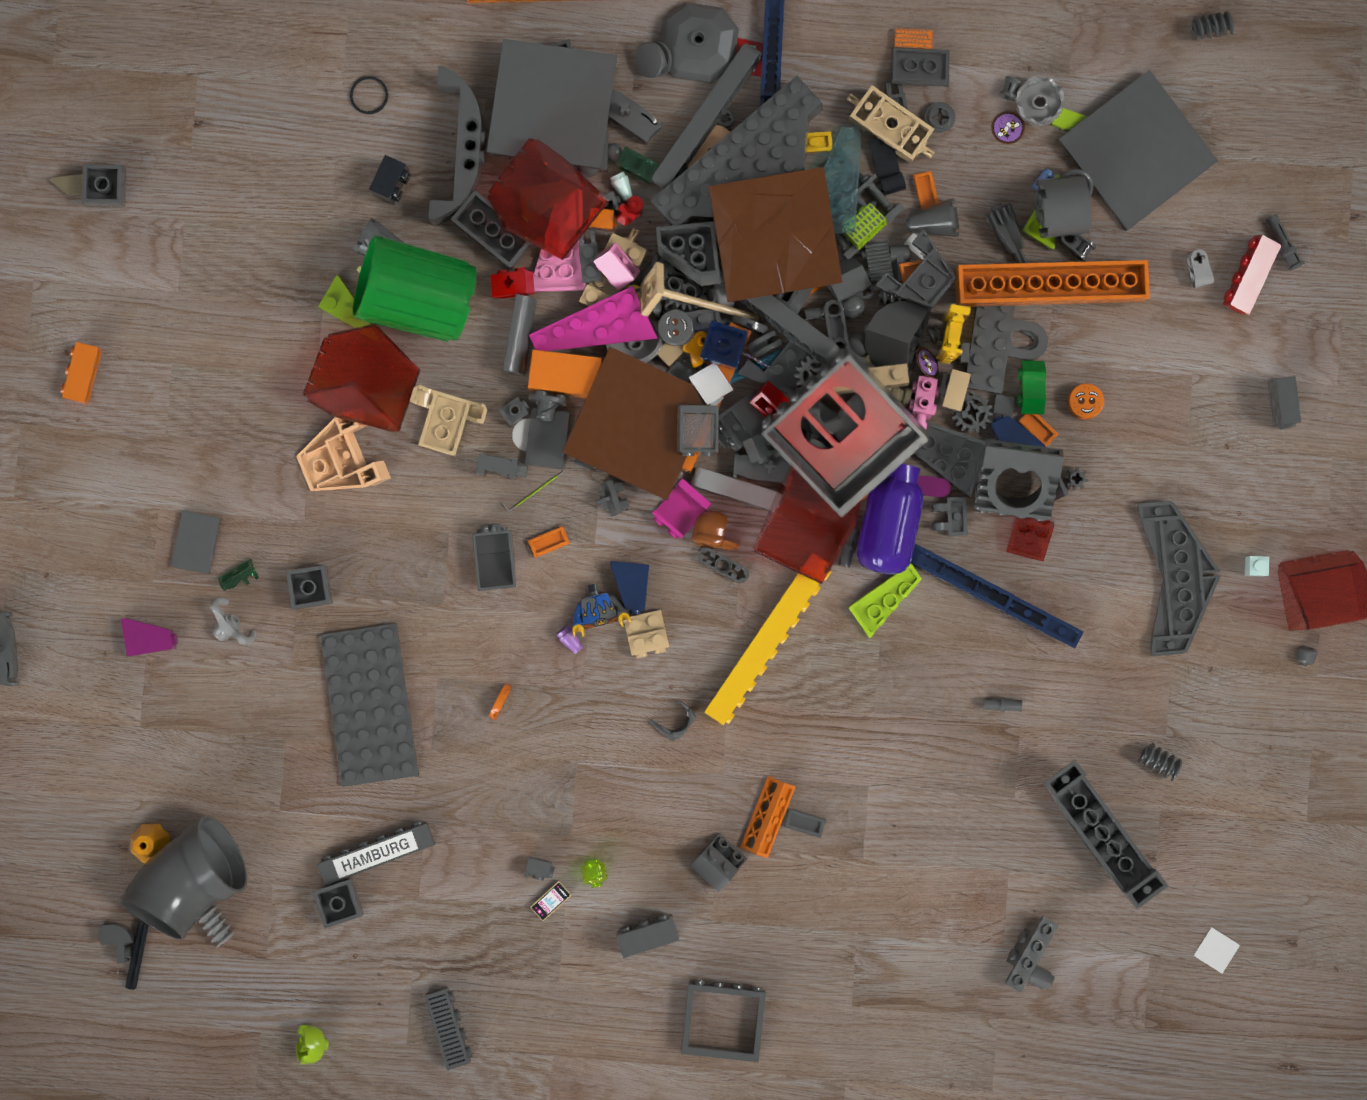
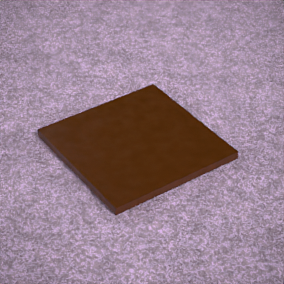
[562,347,711,500]

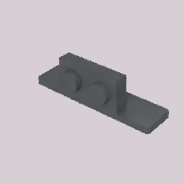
[1005,916,1058,992]

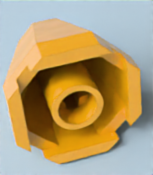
[130,824,171,863]

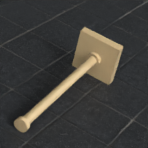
[641,262,759,322]

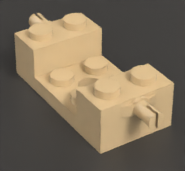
[847,85,935,164]
[579,228,647,307]

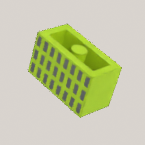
[842,203,887,250]

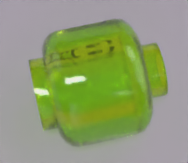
[581,859,608,888]

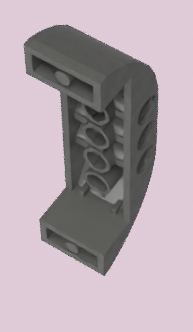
[429,66,487,225]
[1044,760,1168,909]

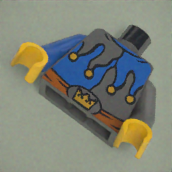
[572,583,632,637]

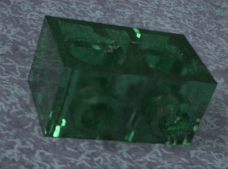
[616,146,659,185]

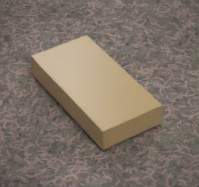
[942,369,971,412]

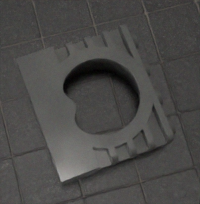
[974,439,1064,521]

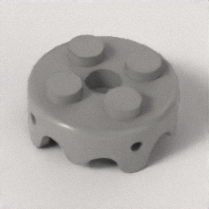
[1016,76,1064,126]

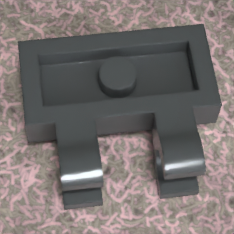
[932,497,968,536]

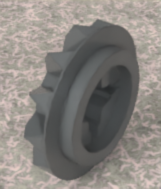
[925,102,955,133]

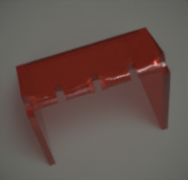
[487,138,609,260]
[303,324,421,432]
[752,465,861,584]
[1277,550,1367,631]

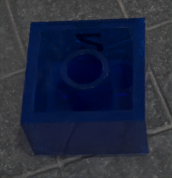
[700,320,748,371]

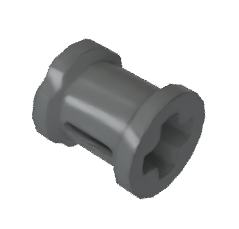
[999,76,1022,101]

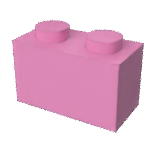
[594,242,640,291]

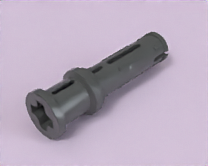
[1266,214,1305,271]

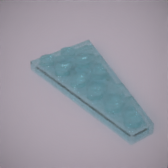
[824,126,861,234]

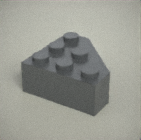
[656,221,720,286]

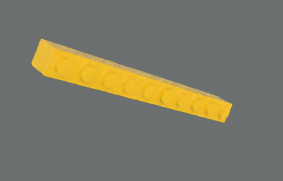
[704,553,832,725]

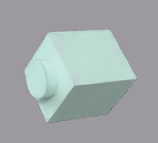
[1245,556,1269,577]

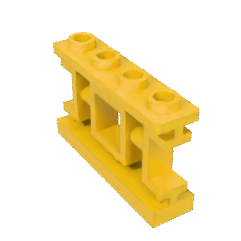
[935,304,971,364]

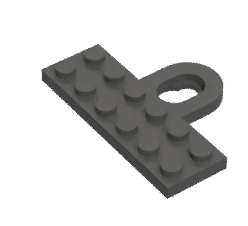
[966,305,1048,394]

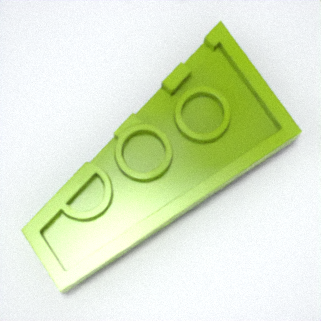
[848,563,922,638]

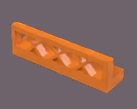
[740,776,796,858]

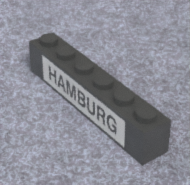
[317,821,436,886]

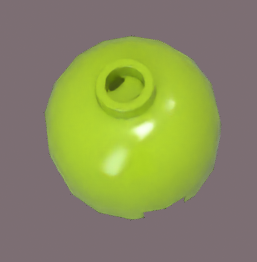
[296,1025,329,1064]

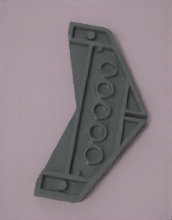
[1137,501,1221,656]

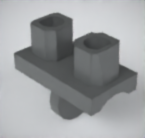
[596,480,630,517]

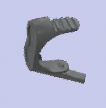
[649,699,696,741]

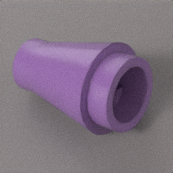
[556,625,583,654]

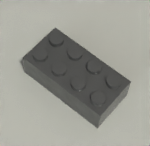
[450,190,535,271]

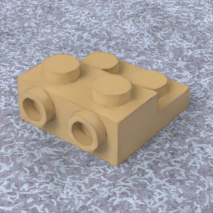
[624,610,669,659]

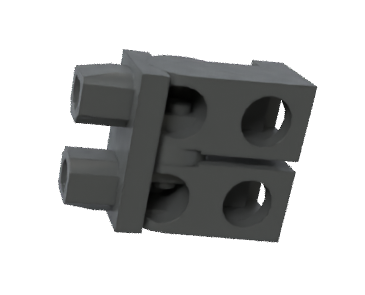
[476,454,528,480]

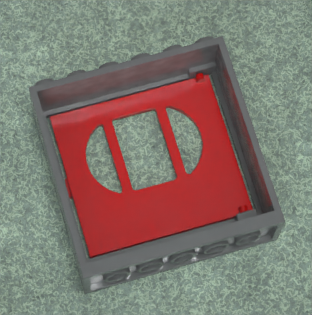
[761,347,929,517]

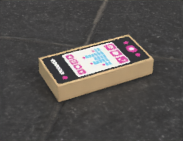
[530,881,572,921]

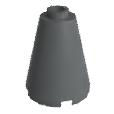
[906,198,959,237]

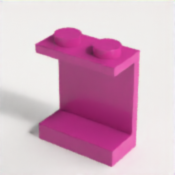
[652,478,711,539]

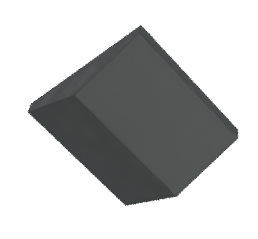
[827,257,872,302]

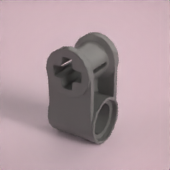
[1058,234,1096,262]

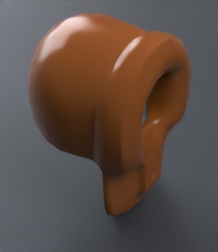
[692,510,740,551]

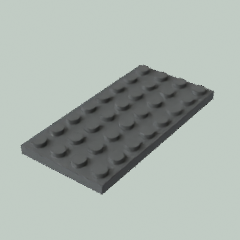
[320,623,419,787]

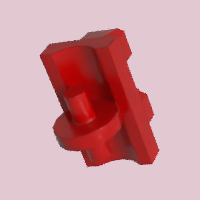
[616,195,644,226]

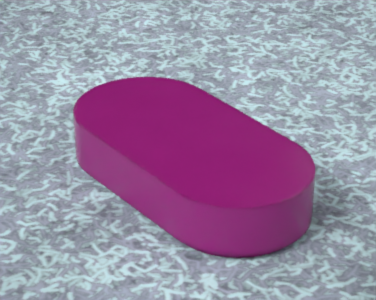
[918,476,951,498]

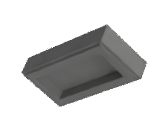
[784,808,826,838]

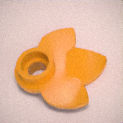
[682,331,713,368]

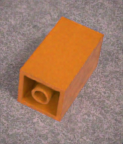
[528,350,603,398]

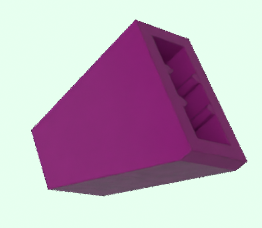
[121,618,178,657]

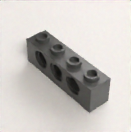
[743,419,822,464]

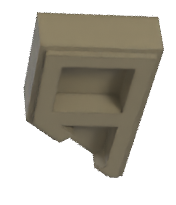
[50,174,83,196]

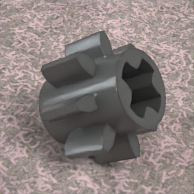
[1064,467,1088,491]

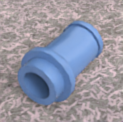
[1031,168,1055,191]

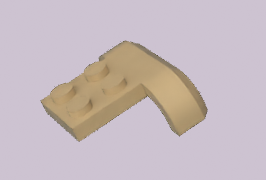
[410,385,488,457]

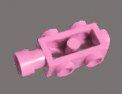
[908,375,940,430]

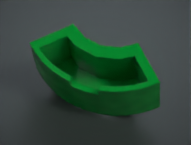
[1017,361,1046,414]

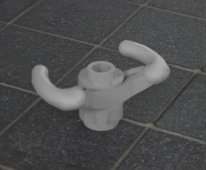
[210,598,257,645]

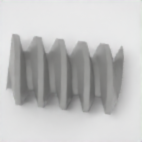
[198,905,235,948]

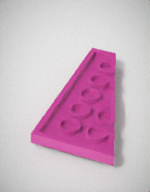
[529,286,658,351]

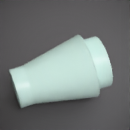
[610,171,633,201]

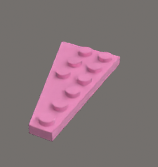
[533,176,586,292]

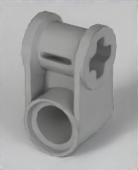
[1186,249,1214,288]

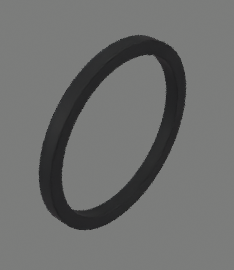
[350,76,388,114]

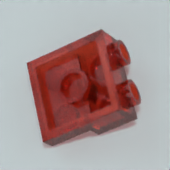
[1006,516,1054,562]

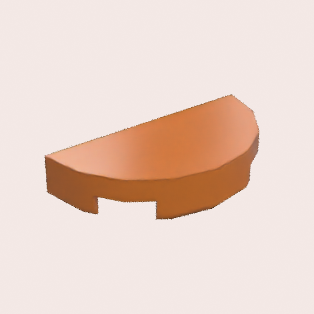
[489,683,512,720]

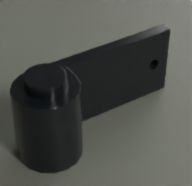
[868,138,906,196]

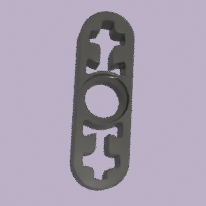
[698,548,749,583]

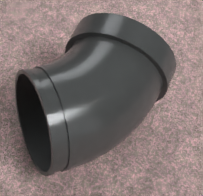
[118,816,247,941]

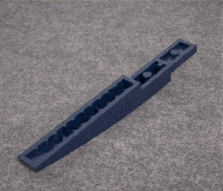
[760,0,784,106]
[910,544,1084,649]

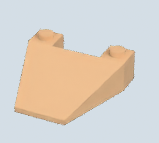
[296,408,391,491]

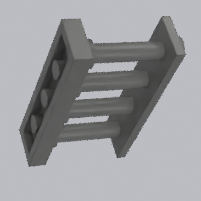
[831,174,905,260]

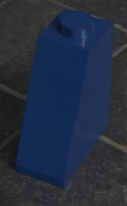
[989,415,1046,447]
[611,561,649,614]

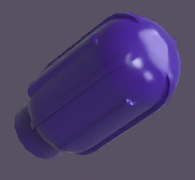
[857,464,923,574]

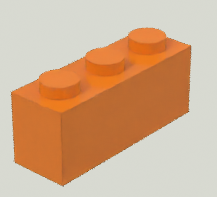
[61,342,103,404]

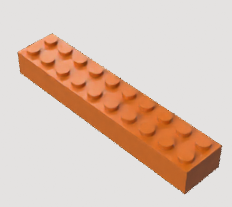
[954,260,1150,307]

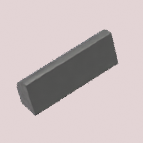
[503,294,537,376]

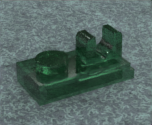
[218,558,259,591]

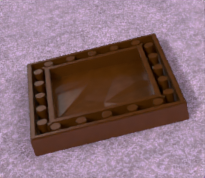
[708,167,843,302]

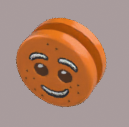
[1067,383,1104,420]

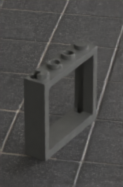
[681,980,766,1062]

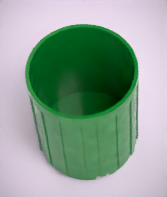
[352,235,477,342]

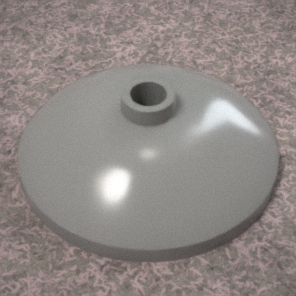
[606,317,663,363]

